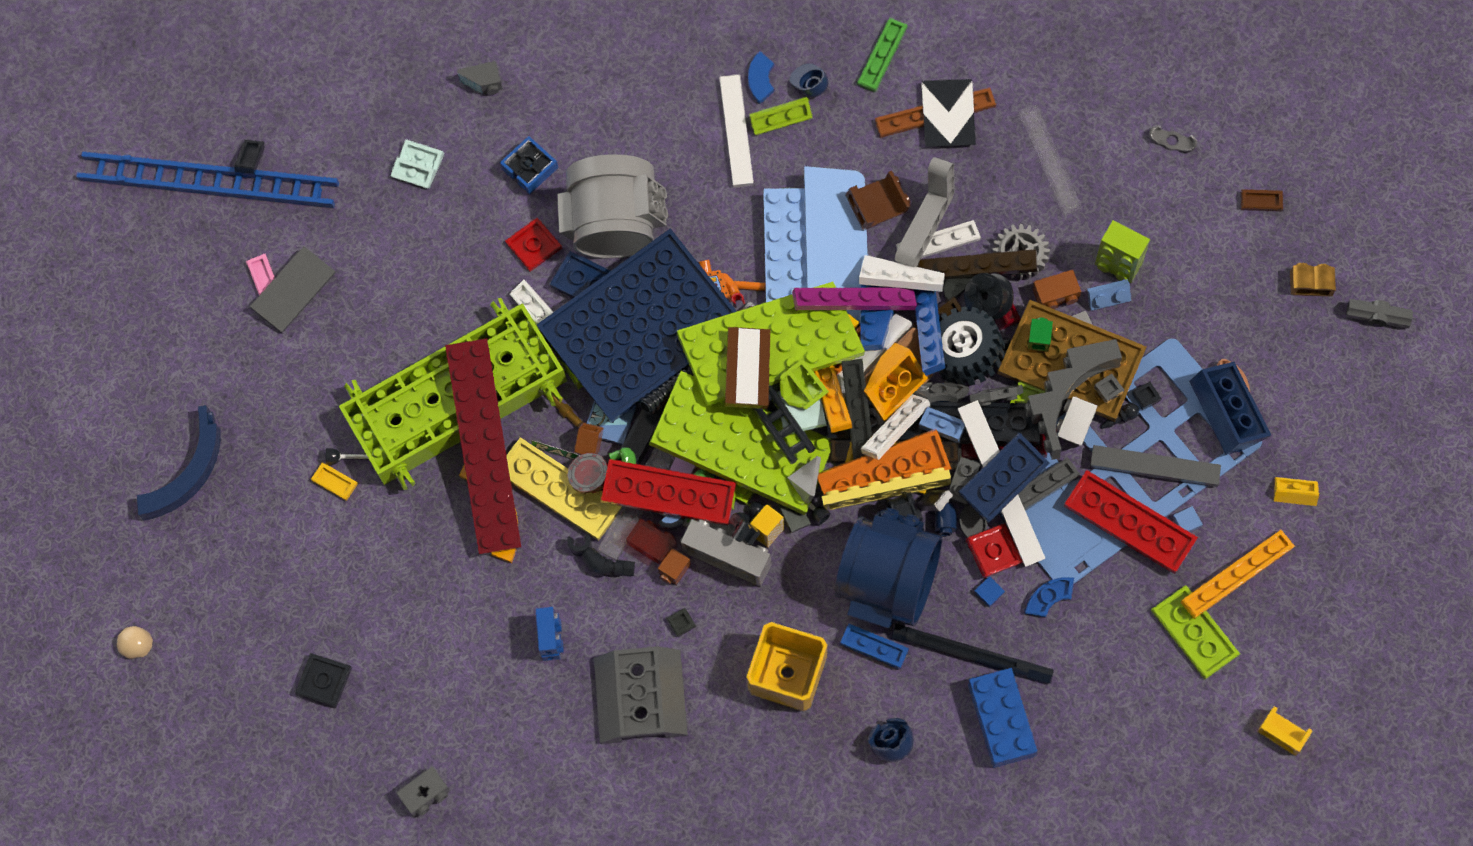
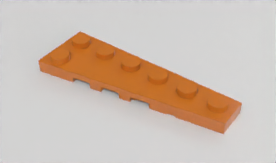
[818,429,951,495]

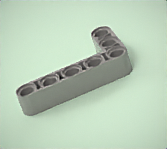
[895,157,955,267]

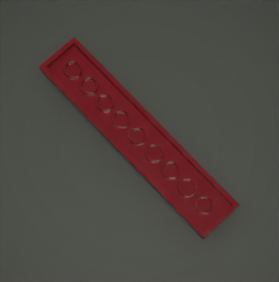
[445,339,522,555]

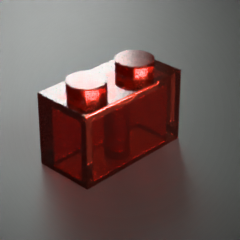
[626,518,677,565]

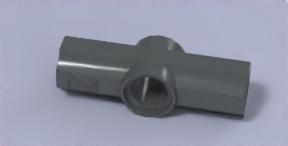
[1346,299,1413,329]

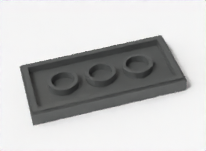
[250,246,336,333]

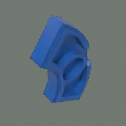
[748,51,774,104]
[1025,577,1074,617]

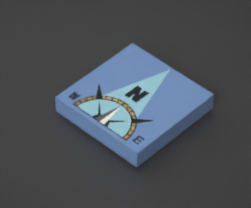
[587,401,636,445]

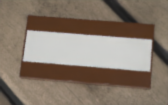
[725,327,771,409]

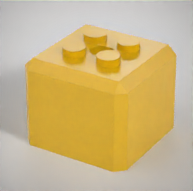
[747,622,827,711]

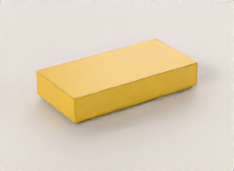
[311,462,358,501]

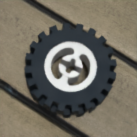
[937,307,1005,386]

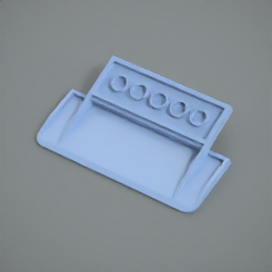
[763,166,868,325]

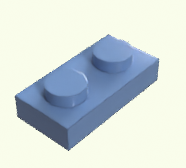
[1087,279,1131,311]
[919,407,965,443]

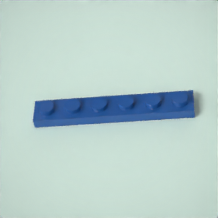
[914,289,945,376]

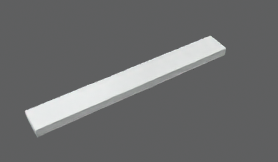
[958,400,1045,567]

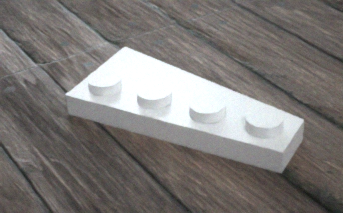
[859,255,945,292]

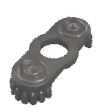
[1149,125,1197,153]

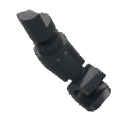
[729,512,760,546]
[567,534,635,576]

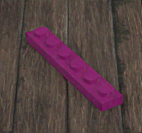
[792,288,917,310]

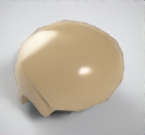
[116,626,153,659]

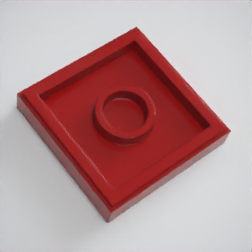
[505,217,562,272]
[966,523,1023,579]

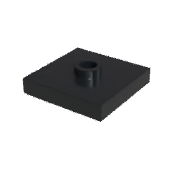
[295,653,352,708]

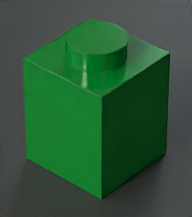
[1027,317,1053,352]

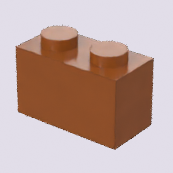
[1032,270,1081,309]

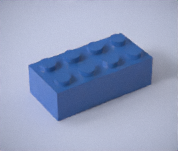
[968,668,1038,768]

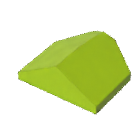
[780,358,829,410]

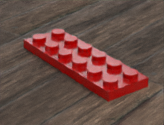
[601,459,736,526]
[1064,470,1198,574]

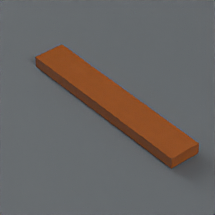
[875,88,996,138]

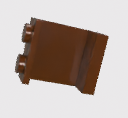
[845,171,910,231]

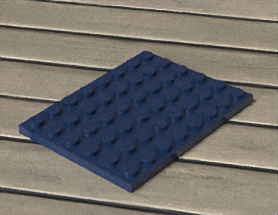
[536,228,737,423]

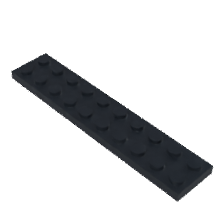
[826,400,1040,445]

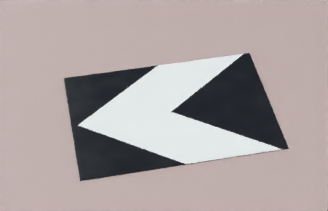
[922,79,976,147]

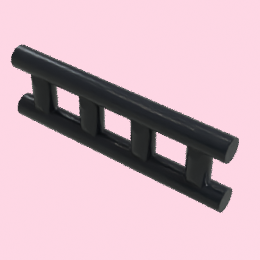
[752,385,816,464]

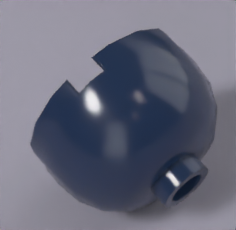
[868,718,914,762]

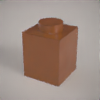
[574,423,604,455]
[658,548,691,585]

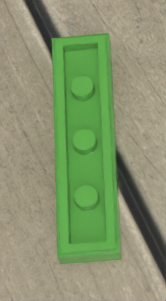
[857,18,908,93]

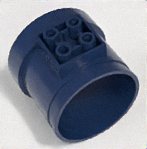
[835,508,942,628]

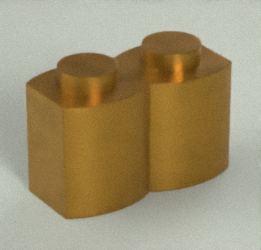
[1290,263,1336,297]

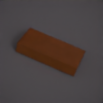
[1241,189,1283,212]

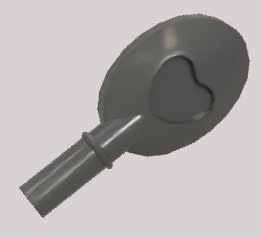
[959,505,987,538]

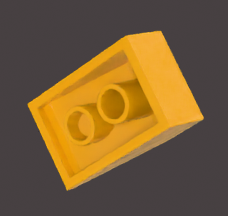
[864,343,928,421]

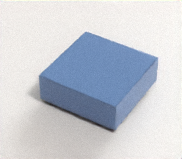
[1173,506,1203,532]

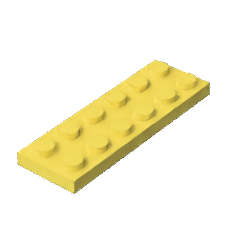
[506,437,623,541]
[822,468,951,510]

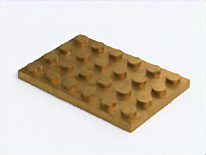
[997,300,1147,422]

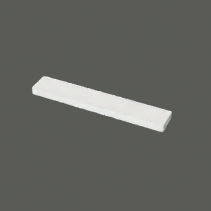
[720,75,753,188]
[821,314,912,407]

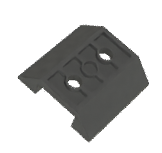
[594,646,688,744]

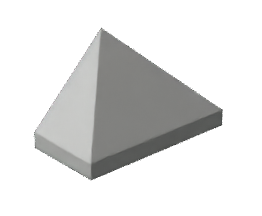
[788,456,821,504]

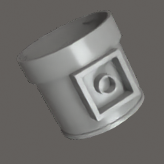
[558,154,668,259]

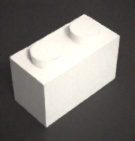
[1056,396,1098,445]

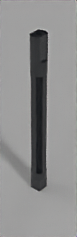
[892,623,1054,684]

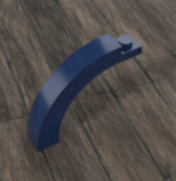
[137,405,221,521]

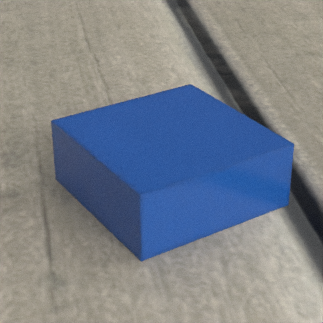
[974,576,1005,607]

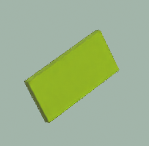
[1151,585,1240,679]

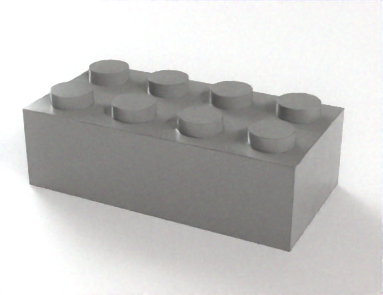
[681,520,772,587]

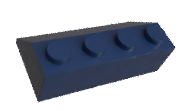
[1189,362,1271,455]

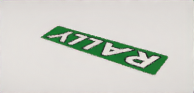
[531,440,580,460]

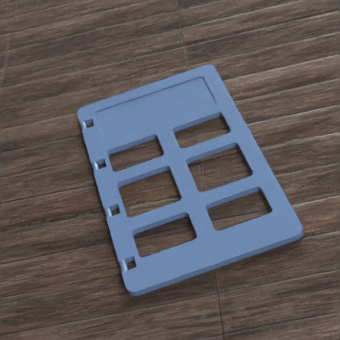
[998,339,1262,584]

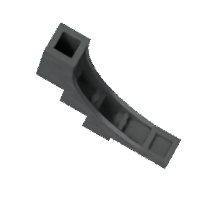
[1024,339,1122,460]

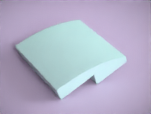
[391,140,444,189]
[777,391,827,433]

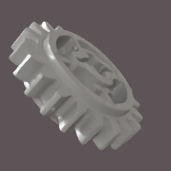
[992,224,1050,280]

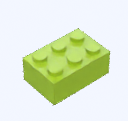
[1095,220,1150,283]

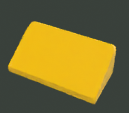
[1273,477,1319,506]

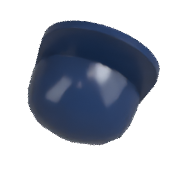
[789,63,828,98]

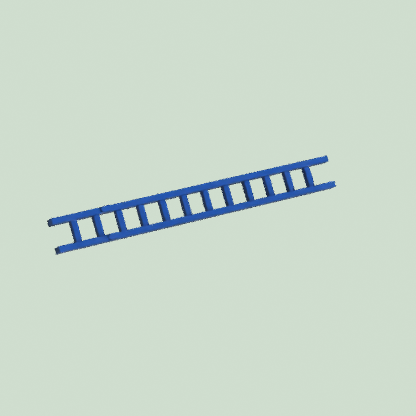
[76,152,339,208]

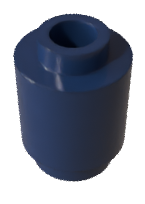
[935,503,956,536]

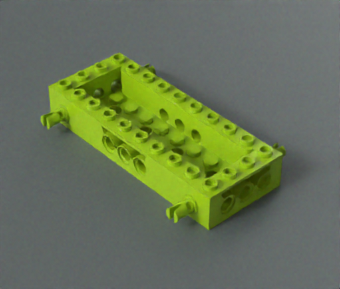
[339,298,567,490]

